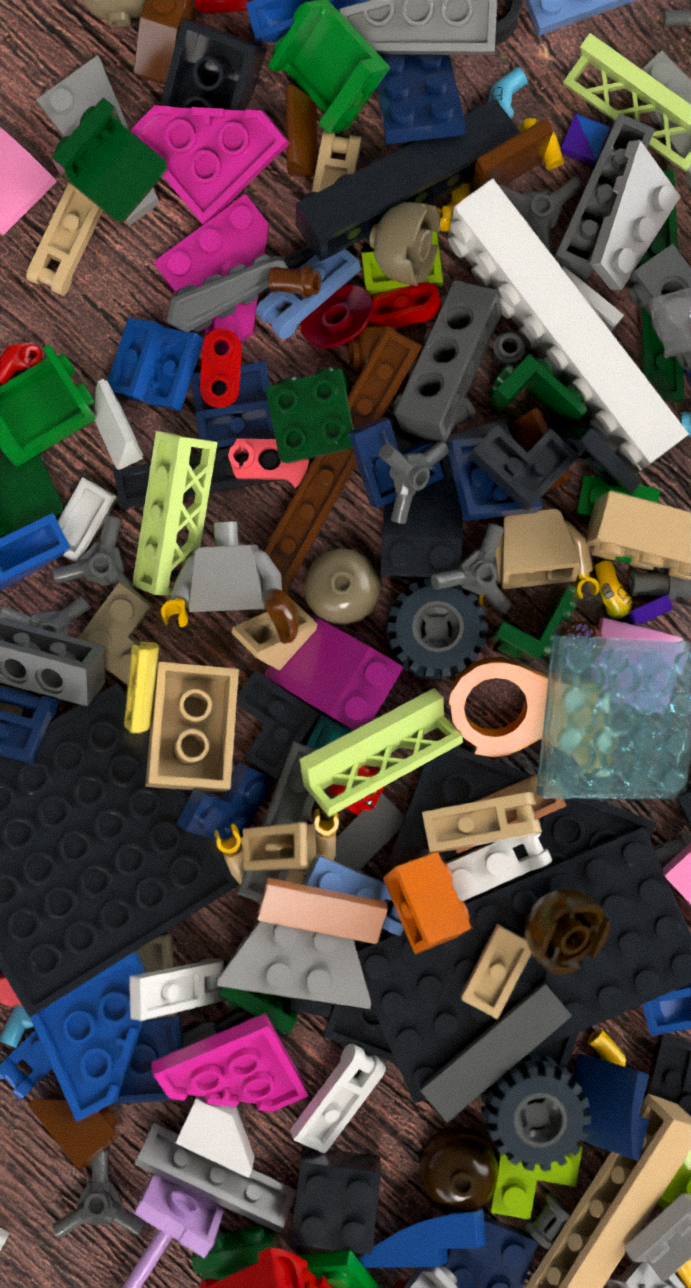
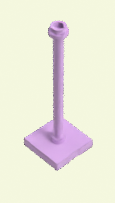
[122,1174,225,1288]

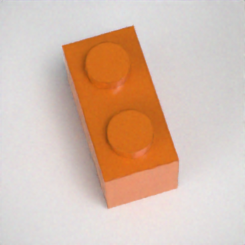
[383,852,471,954]

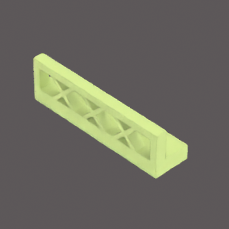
[563,33,691,173]
[132,431,218,595]
[300,688,463,816]

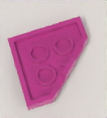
[130,105,290,224]
[153,194,270,356]
[151,1013,309,1112]

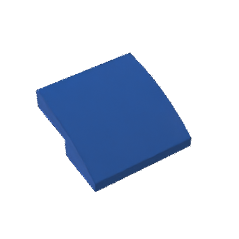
[107,318,204,412]

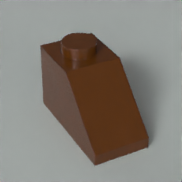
[134,0,195,85]
[28,1099,121,1169]

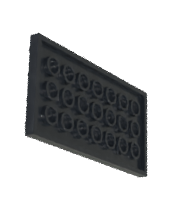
[356,826,691,1104]

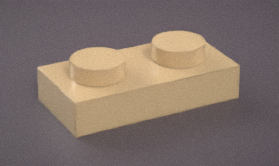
[460,924,531,1019]

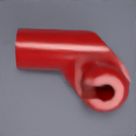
[0,343,42,386]

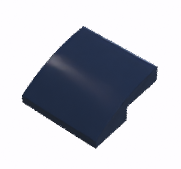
[191,361,275,450]
[573,1053,649,1161]

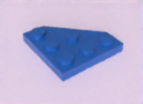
[30,952,147,1122]

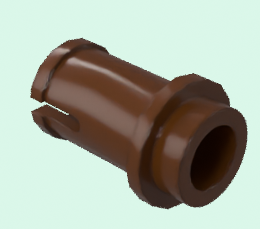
[268,266,321,298]

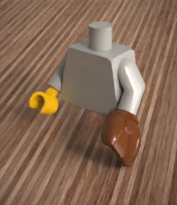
[161,522,299,644]

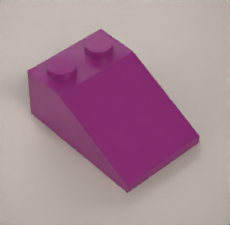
[263,609,404,730]

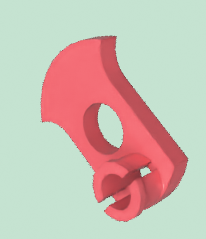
[228,439,309,490]

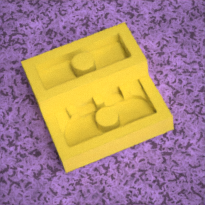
[124,641,159,733]

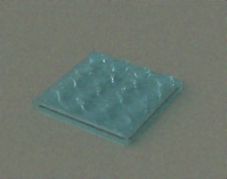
[536,635,691,799]

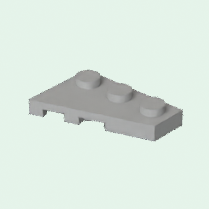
[590,140,681,290]

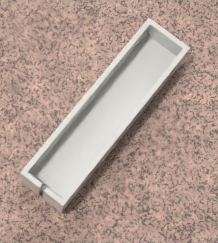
[448,179,689,475]

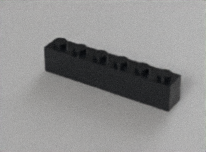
[296,99,521,262]

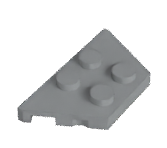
[216,921,371,1009]

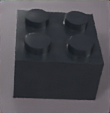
[291,1146,381,1255]

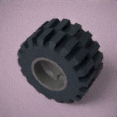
[386,578,487,680]
[481,1053,591,1171]

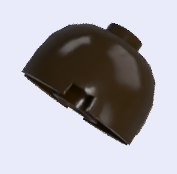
[524,888,610,975]
[419,1127,499,1213]

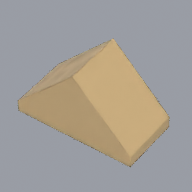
[232,601,318,671]
[243,823,307,871]

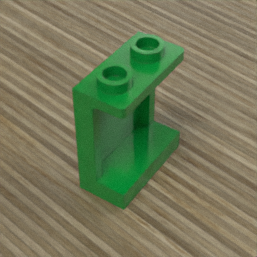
[268,0,391,134]
[0,344,96,468]

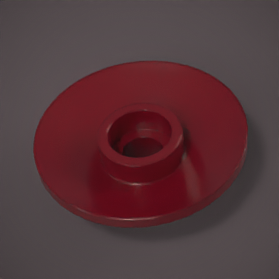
[301,285,374,348]

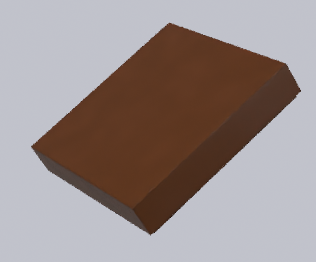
[471,119,553,194]

